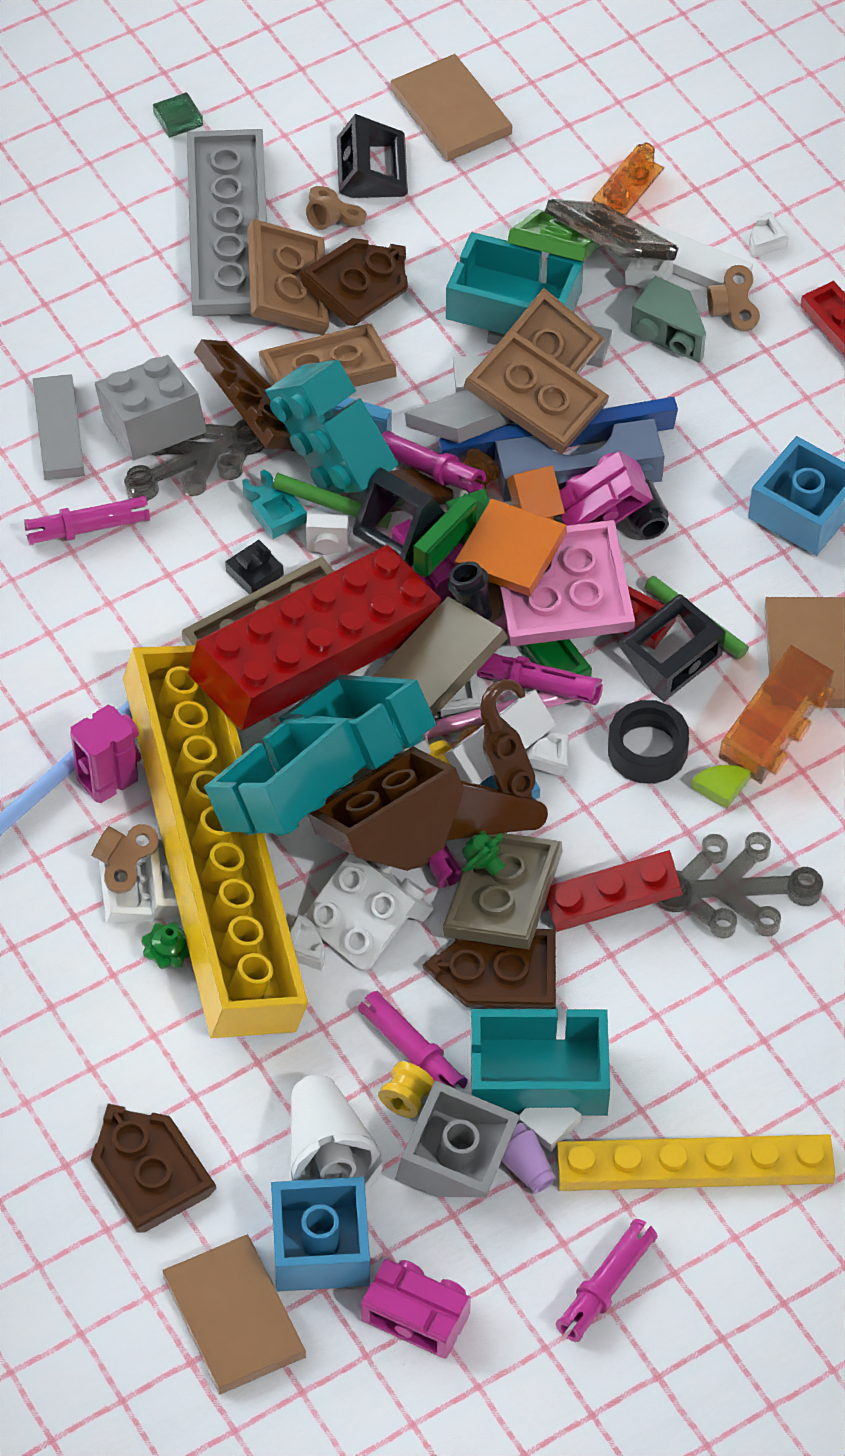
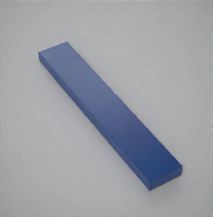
[438,397,678,465]

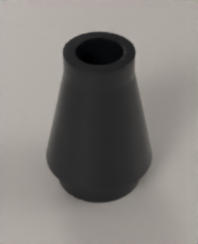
[448,561,492,620]

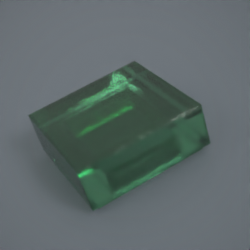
[153,92,203,138]

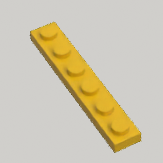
[557,1134,835,1191]

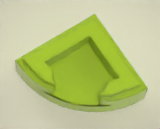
[691,765,751,809]

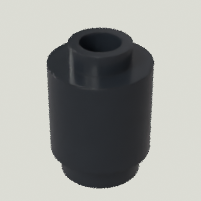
[625,479,669,540]

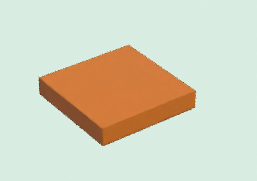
[455,499,567,597]

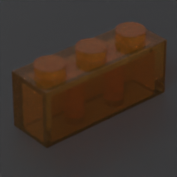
[718,645,835,784]

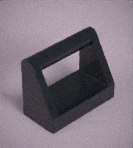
[337,114,408,198]
[353,467,445,567]
[618,594,726,702]

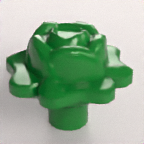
[461,831,506,877]
[141,922,190,969]

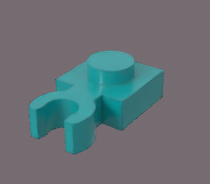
[242,469,307,540]

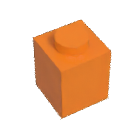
[506,465,565,520]

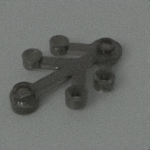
[124,418,265,501]
[657,832,823,939]

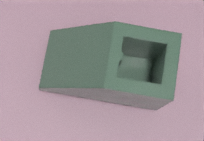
[630,276,706,363]

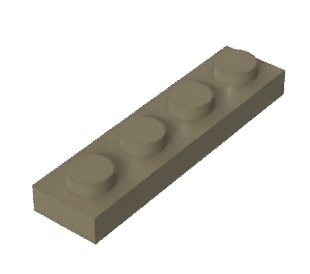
[182,556,334,646]

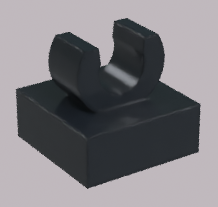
[225,539,284,594]

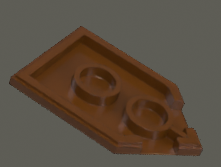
[300,238,408,326]
[423,929,556,1009]
[90,1103,217,1233]

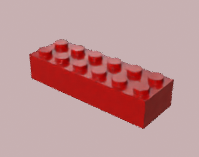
[188,544,441,731]

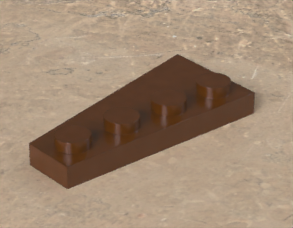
[194,339,295,451]

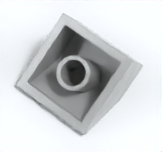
[395,1080,520,1197]

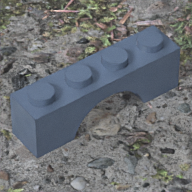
[494,419,665,502]

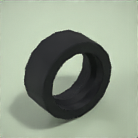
[608,700,689,784]

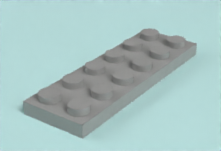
[187,129,267,316]

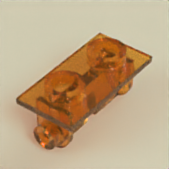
[592,142,664,217]

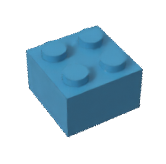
[748,436,845,556]
[271,1177,370,1292]

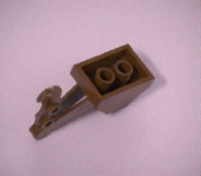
[308,679,548,871]

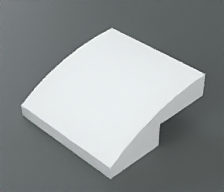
[99,832,180,923]

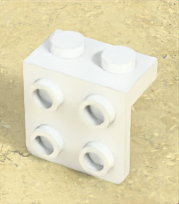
[304,853,434,970]

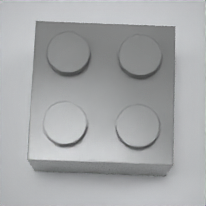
[94,354,207,461]

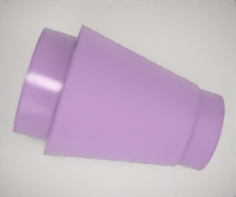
[502,1123,556,1194]

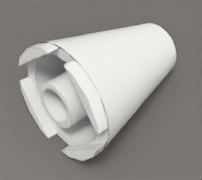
[291,1075,383,1191]

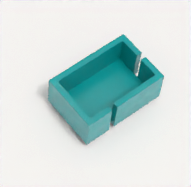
[446,232,584,334]
[265,359,399,494]
[278,675,437,771]
[204,719,366,836]
[470,1009,610,1116]

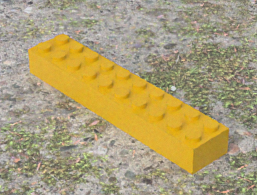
[123,645,308,1039]

